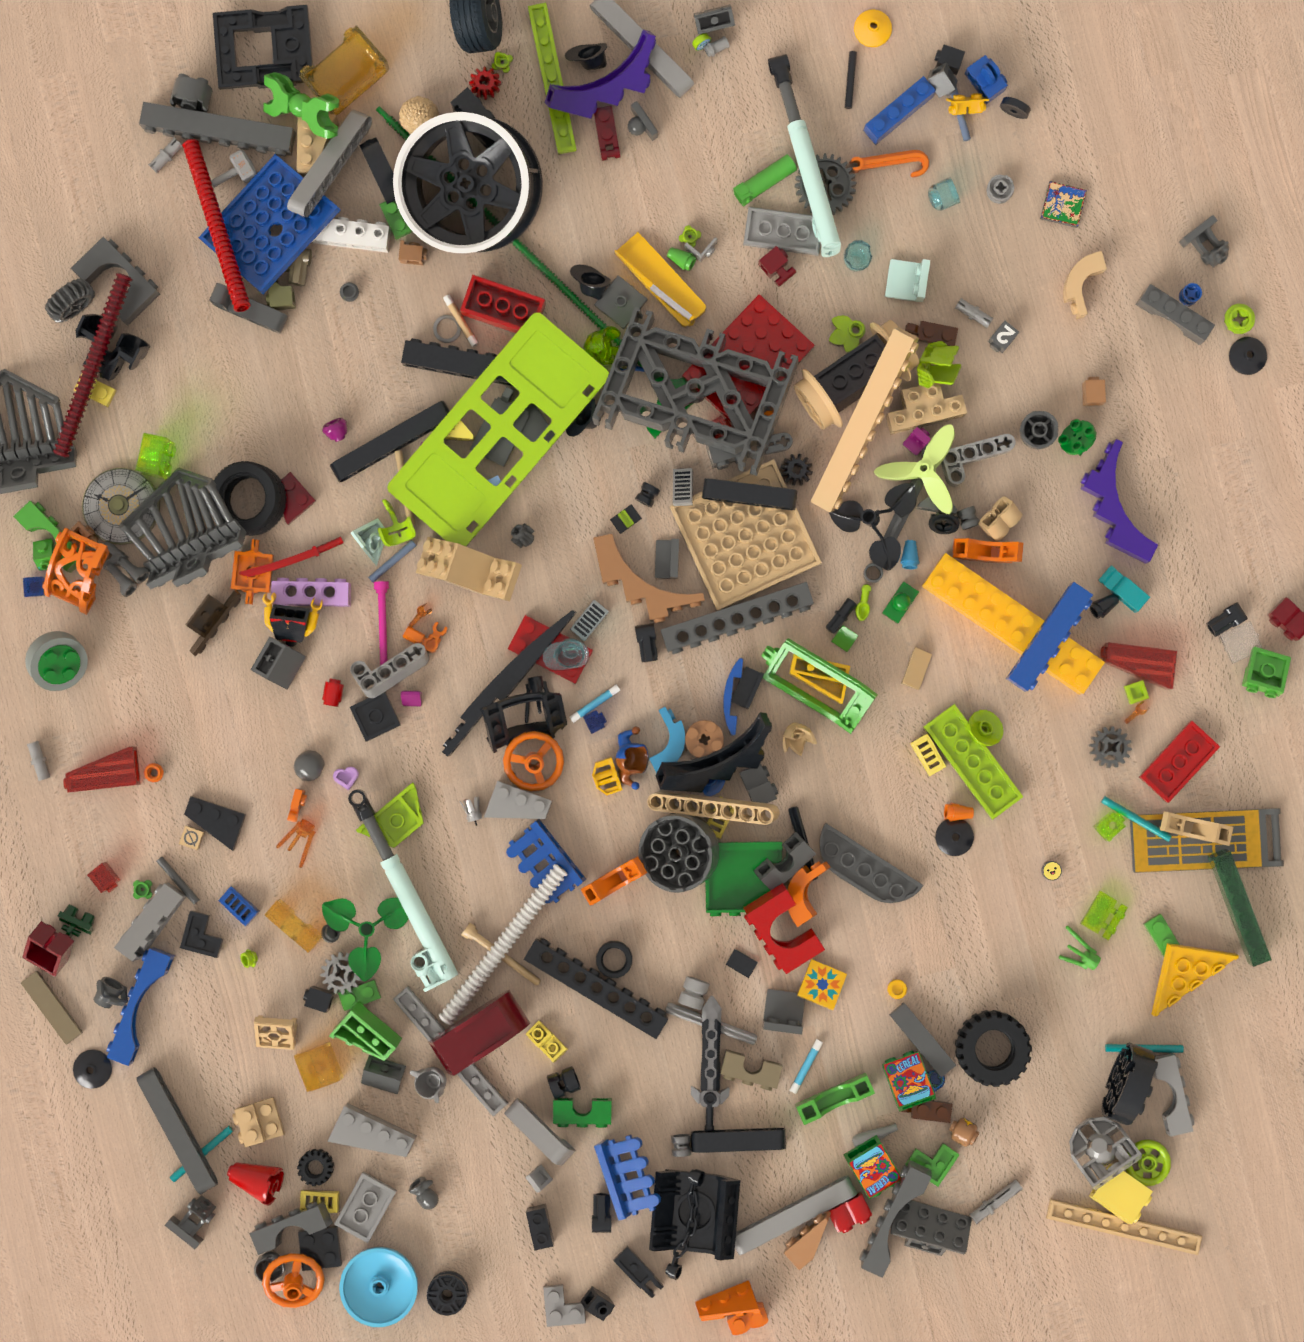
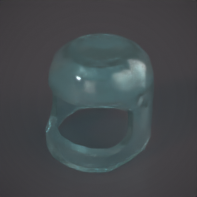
[928,177,961,210]

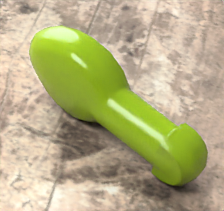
[855,584,871,621]

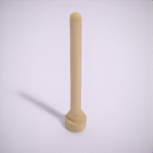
[461,923,541,985]

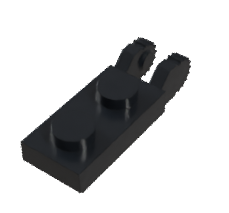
[613,1246,664,1298]

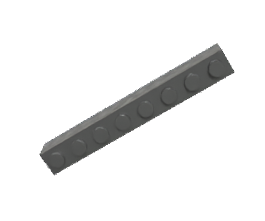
[139,102,296,157]

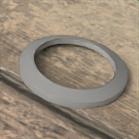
[433,315,461,343]

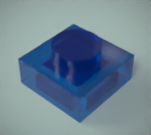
[23,576,45,597]

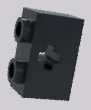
[526,1204,555,1251]

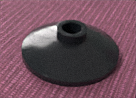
[1229,337,1267,375]
[935,819,974,856]
[73,1050,112,1089]

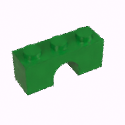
[553,1098,612,1128]

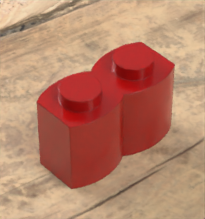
[828,1191,872,1233]

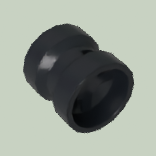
[635,482,660,508]

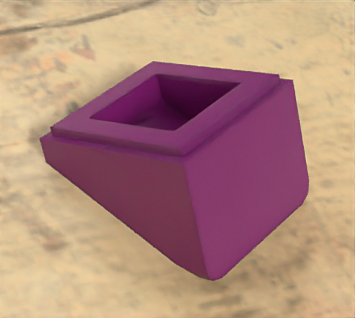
[401,691,422,707]

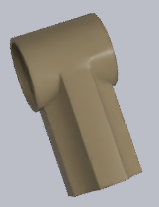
[288,249,312,286]

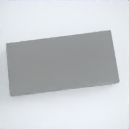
[743,207,820,256]

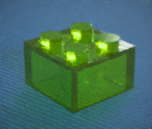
[135,433,176,480]

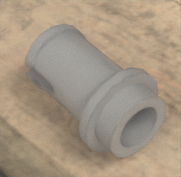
[704,36,730,57]

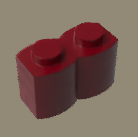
[1268,597,1304,641]

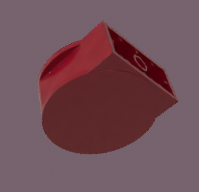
[428,990,530,1076]

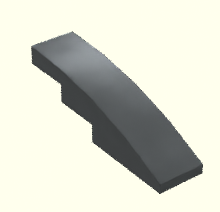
[889,1002,956,1078]

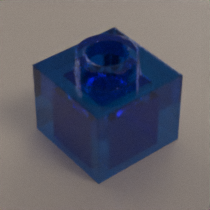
[583,710,607,734]

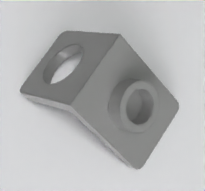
[684,237,718,262]

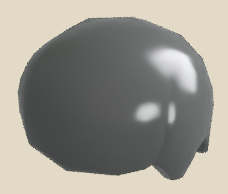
[294,750,325,781]
[254,1252,285,1282]

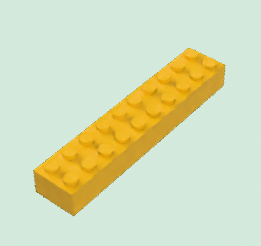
[922,553,1105,695]

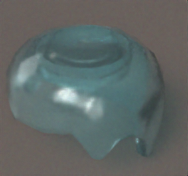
[843,240,873,272]

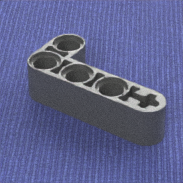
[209,283,288,334]

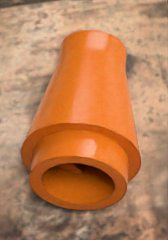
[944,802,974,821]

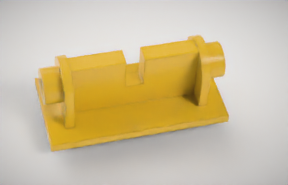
[946,93,989,115]

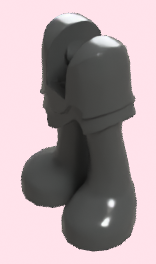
[103,541,150,597]

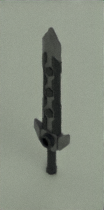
[691,996,730,1131]

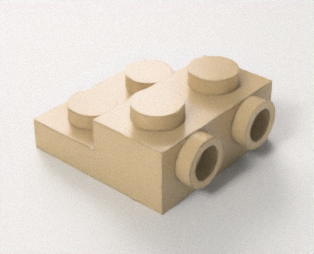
[232,1097,285,1147]

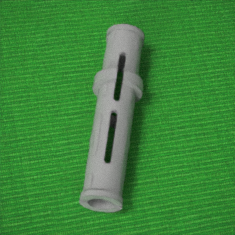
[969,1179,1023,1224]

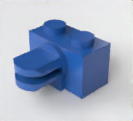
[965,55,1008,104]

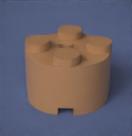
[685,720,724,758]

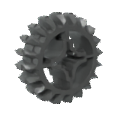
[45,278,95,323]

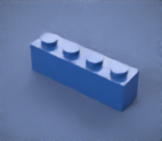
[863,76,936,145]

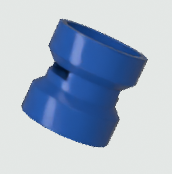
[1179,283,1202,306]

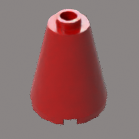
[227,1162,284,1206]

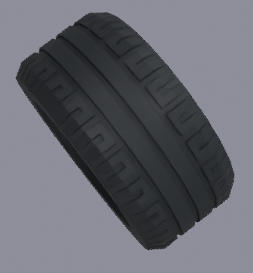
[209,461,287,536]

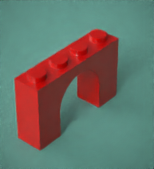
[744,883,825,974]

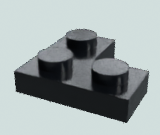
[180,910,223,958]

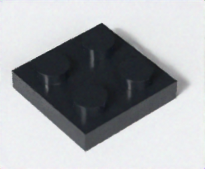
[350,692,401,742]
[298,1226,342,1271]

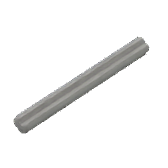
[666,1003,757,1045]

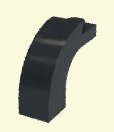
[359,137,395,204]

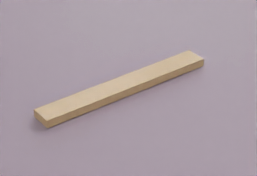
[1046,1198,1203,1255]

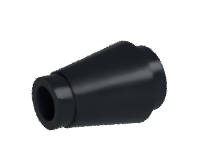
[1090,593,1119,619]

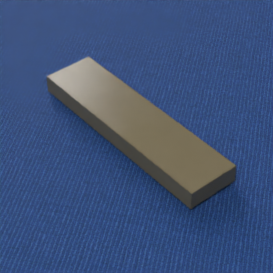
[21,971,83,1045]

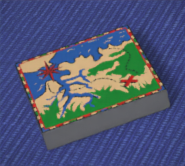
[1040,181,1087,228]

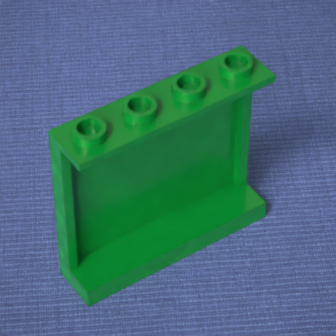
[705,841,783,916]

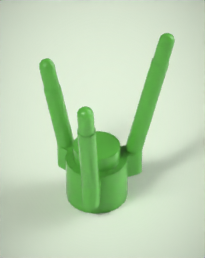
[1059,926,1101,970]

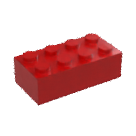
[460,275,546,333]

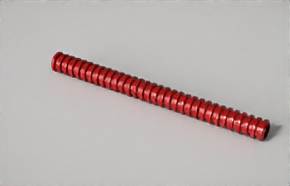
[182,139,251,312]

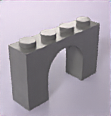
[71,237,160,326]

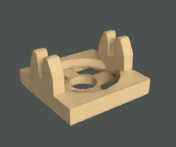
[254,1015,297,1050]

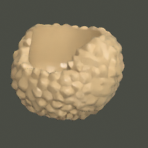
[399,96,439,134]

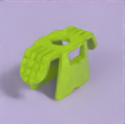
[917,341,961,388]

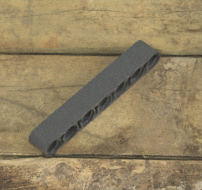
[137,1067,218,1195]

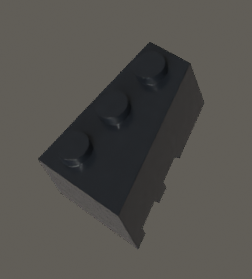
[450,87,496,149]

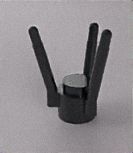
[525,676,549,723]

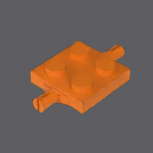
[231,539,274,605]

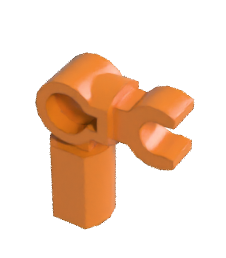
[403,622,447,653]

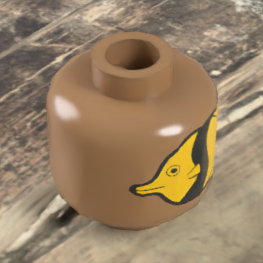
[949,1118,980,1147]

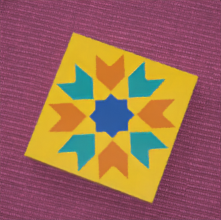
[797,959,847,1010]

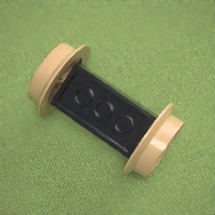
[793,320,920,430]

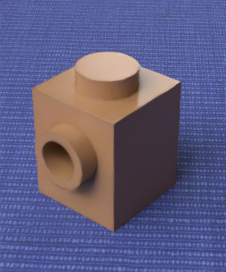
[1082,377,1106,406]

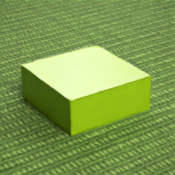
[1124,680,1149,704]

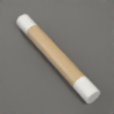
[443,294,478,347]

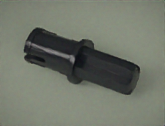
[826,598,857,634]

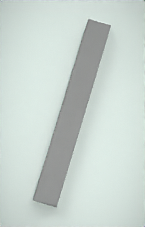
[393,986,508,1116]

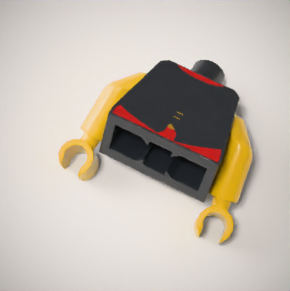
[262,592,323,647]

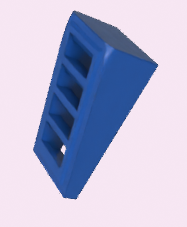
[218,886,260,927]

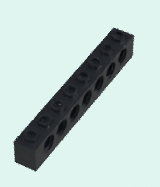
[523,937,668,1039]

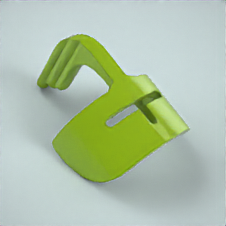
[377,499,416,547]

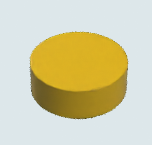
[887,979,907,999]

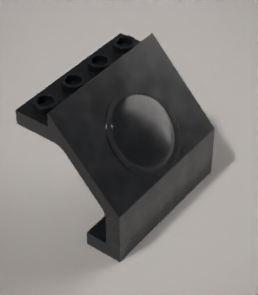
[649,1169,741,1261]

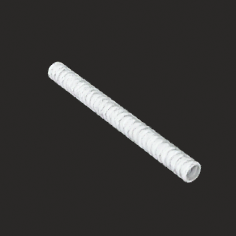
[439,864,568,1026]

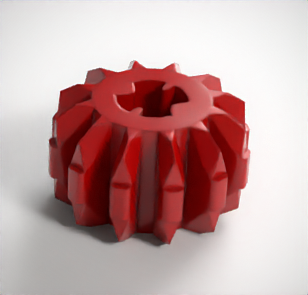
[469,66,502,100]

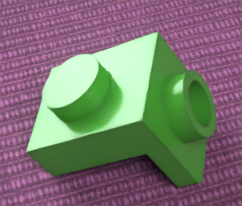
[33,538,54,571]

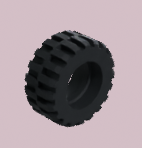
[955,1010,1032,1087]

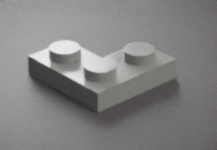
[543,1284,586,1327]

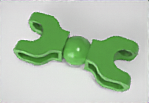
[263,72,339,139]

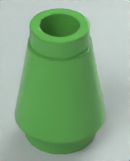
[667,247,696,271]

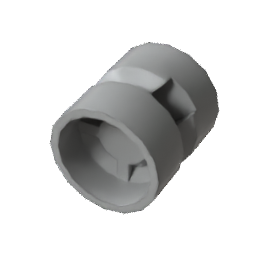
[678,976,710,1010]

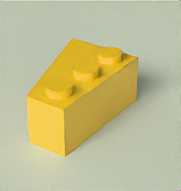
[789,654,851,704]

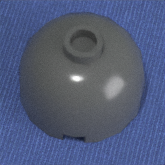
[1019,411,1059,450]

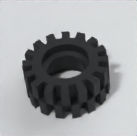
[297,1149,334,1186]

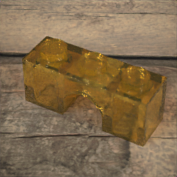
[264,899,322,953]

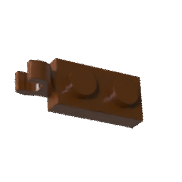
[905,321,958,346]
[900,1100,953,1123]

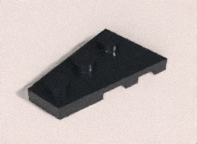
[184,796,246,851]

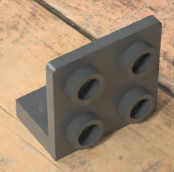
[762,989,805,1035]

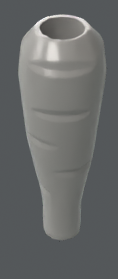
[852,1123,898,1147]

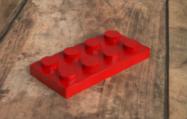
[508,615,593,684]
[1139,721,1220,803]

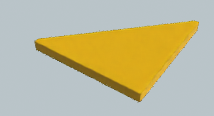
[1151,943,1239,1017]

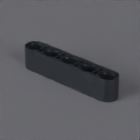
[702,478,798,510]
[691,1128,786,1153]

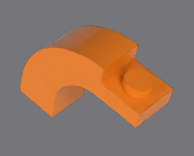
[953,538,1023,563]
[581,856,647,906]
[787,861,831,927]

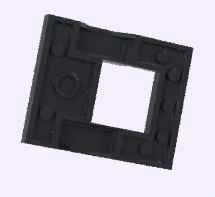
[213,5,314,90]

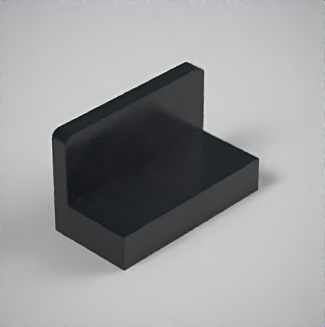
[731,667,764,709]

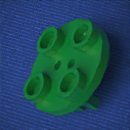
[1058,419,1097,456]

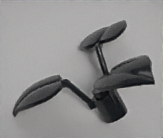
[829,483,916,571]

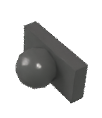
[628,101,658,141]

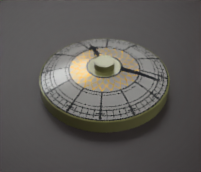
[82,468,160,545]

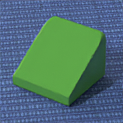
[831,625,859,652]

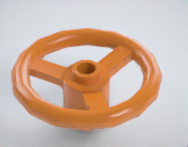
[503,731,564,792]
[262,1253,325,1308]

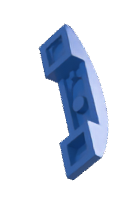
[723,658,743,736]

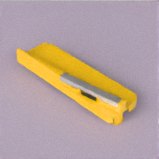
[615,232,706,328]

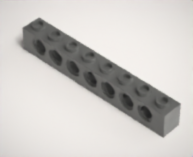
[661,582,814,654]

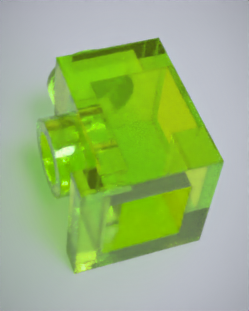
[1093,812,1126,842]

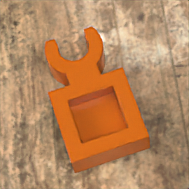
[287,789,307,822]

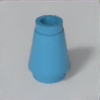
[900,540,920,570]

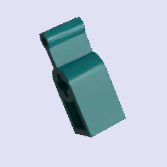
[1098,565,1150,613]

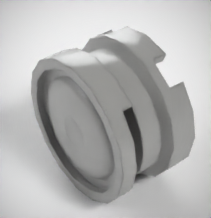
[986,174,1014,204]

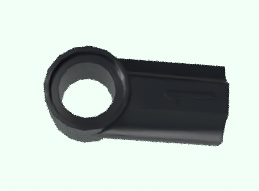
[1206,602,1248,637]
[635,623,658,663]
[592,1193,611,1233]

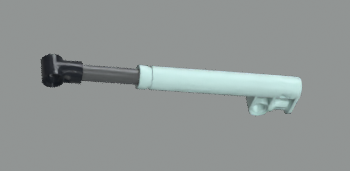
[768,54,841,257]
[348,789,459,992]

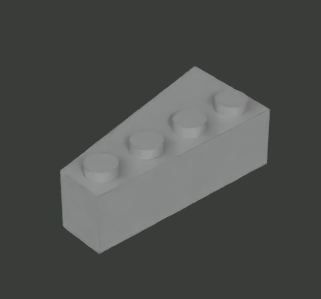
[114,882,187,962]
[328,1103,417,1157]

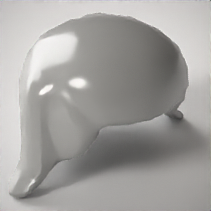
[410,1067,447,1103]

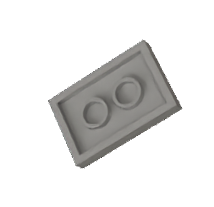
[334,1172,397,1243]

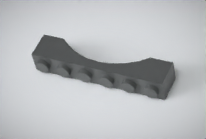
[859,1160,932,1278]

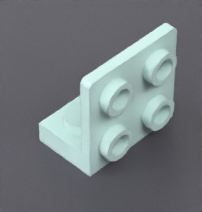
[885,259,930,302]

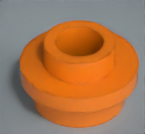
[144,763,164,782]

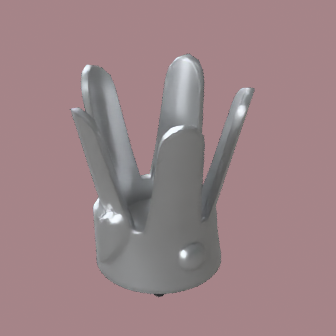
[459,796,482,826]

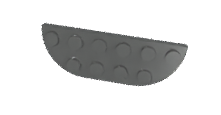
[819,823,924,903]

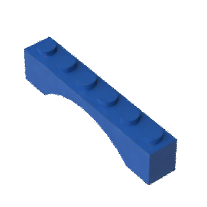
[106,947,175,1066]

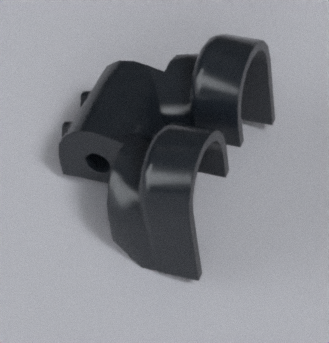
[75,314,150,381]

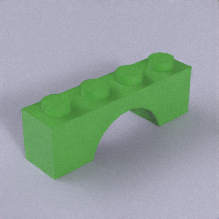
[13,501,84,573]
[795,1073,875,1125]

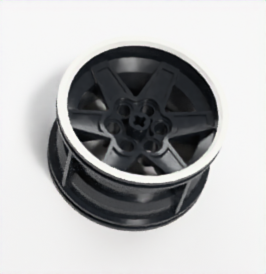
[393,112,543,253]

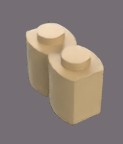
[979,496,1023,542]

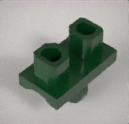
[58,904,95,938]

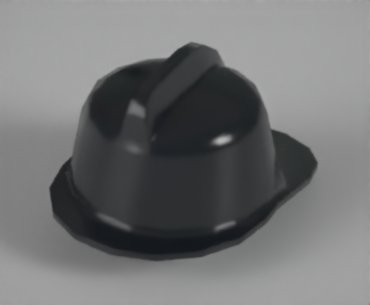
[565,43,607,70]
[570,264,611,300]
[566,398,604,437]

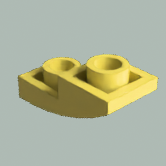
[526,1021,568,1063]

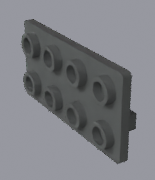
[890,1200,972,1256]

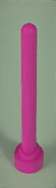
[374,581,389,666]

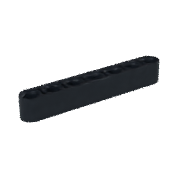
[330,401,450,482]

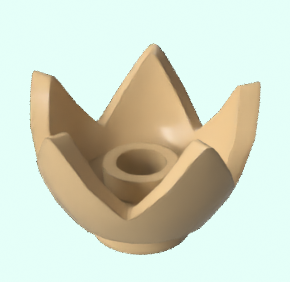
[782,723,817,756]

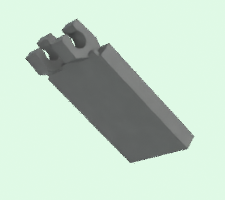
[470,387,530,467]

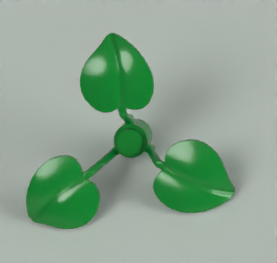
[322,898,408,982]

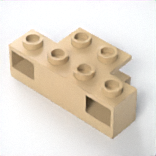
[886,383,967,435]

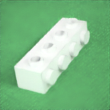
[312,217,391,253]

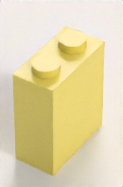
[1089,1164,1153,1224]

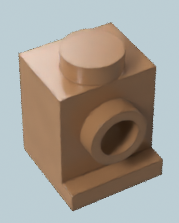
[398,240,428,265]
[70,521,99,551]

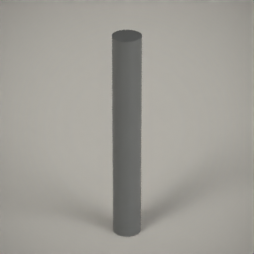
[156,857,200,905]

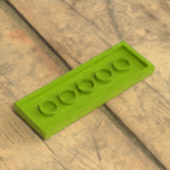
[923,704,1023,820]

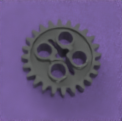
[795,153,857,215]

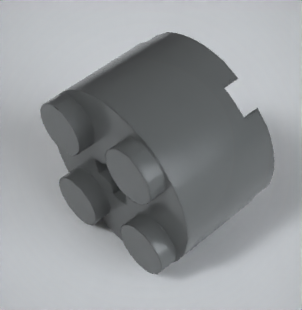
[170,73,213,113]

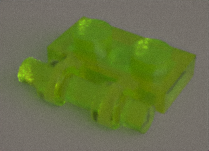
[1080,891,1128,941]

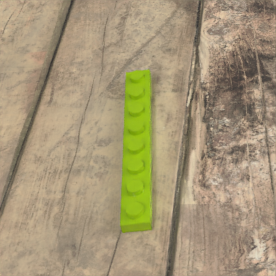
[528,2,577,155]

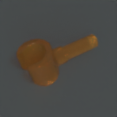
[409,603,432,627]
[1124,701,1149,724]

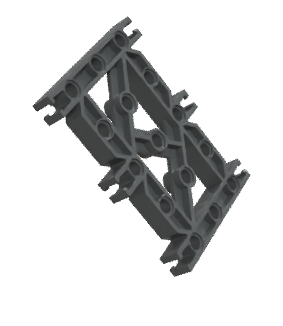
[592,307,799,476]

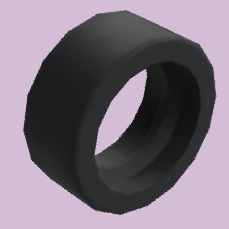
[596,941,632,978]

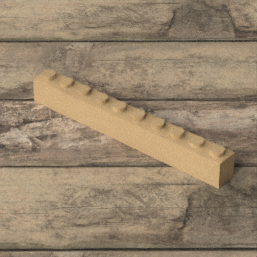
[811,327,919,513]

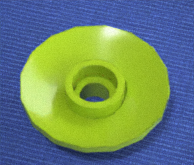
[968,710,1004,746]

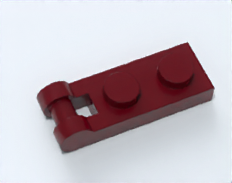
[594,105,621,161]

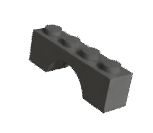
[1136,284,1215,345]
[249,1201,333,1255]

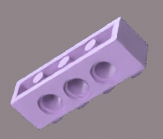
[271,578,351,607]

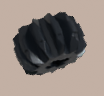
[780,454,813,486]

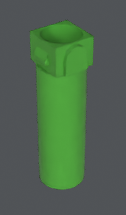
[733,154,797,207]

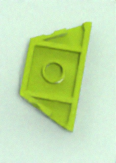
[356,782,424,848]

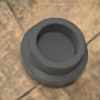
[340,282,359,302]
[321,924,340,943]

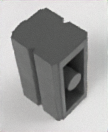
[694,4,735,35]

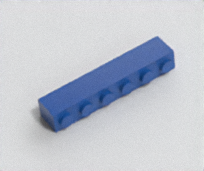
[1006,582,1093,692]

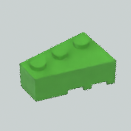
[329,1001,402,1061]

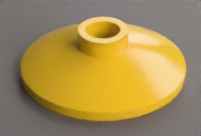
[854,9,892,47]

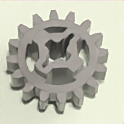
[320,952,362,995]

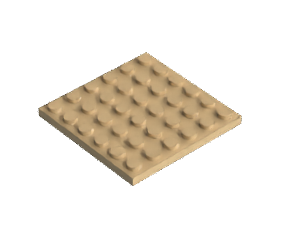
[670,459,821,611]

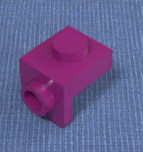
[903,427,931,456]

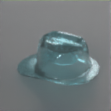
[543,638,589,670]

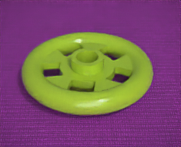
[1126,1139,1171,1186]

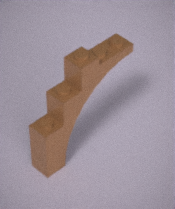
[593,534,705,623]

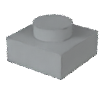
[525,1165,553,1193]

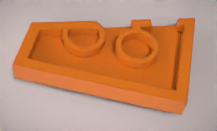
[695,1280,761,1321]

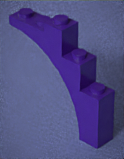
[545,29,656,119]
[1080,439,1158,564]

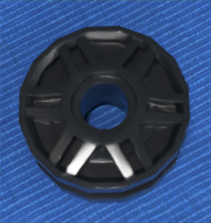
[426,1270,469,1316]

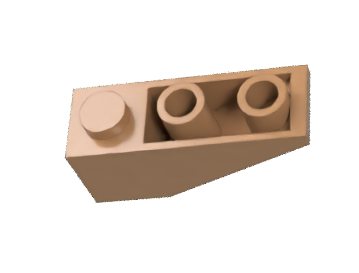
[784,1211,831,1270]

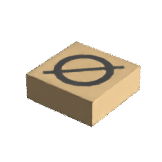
[179,826,204,850]

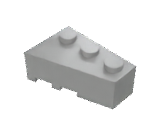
[484,781,552,819]

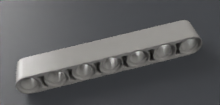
[589,0,694,98]
[287,110,372,217]
[735,1175,857,1255]

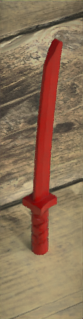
[239,536,343,577]

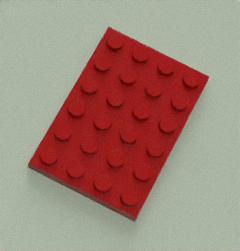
[682,294,815,422]

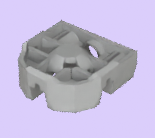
[1069,1117,1142,1190]

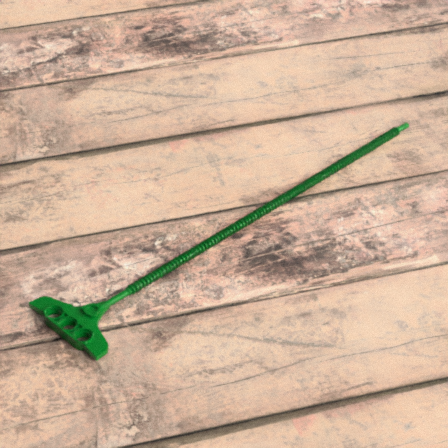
[376,106,693,439]

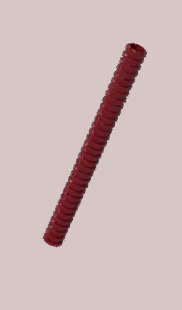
[53,273,133,458]

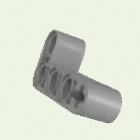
[941,434,1015,487]
[350,643,429,698]
[504,1098,575,1166]

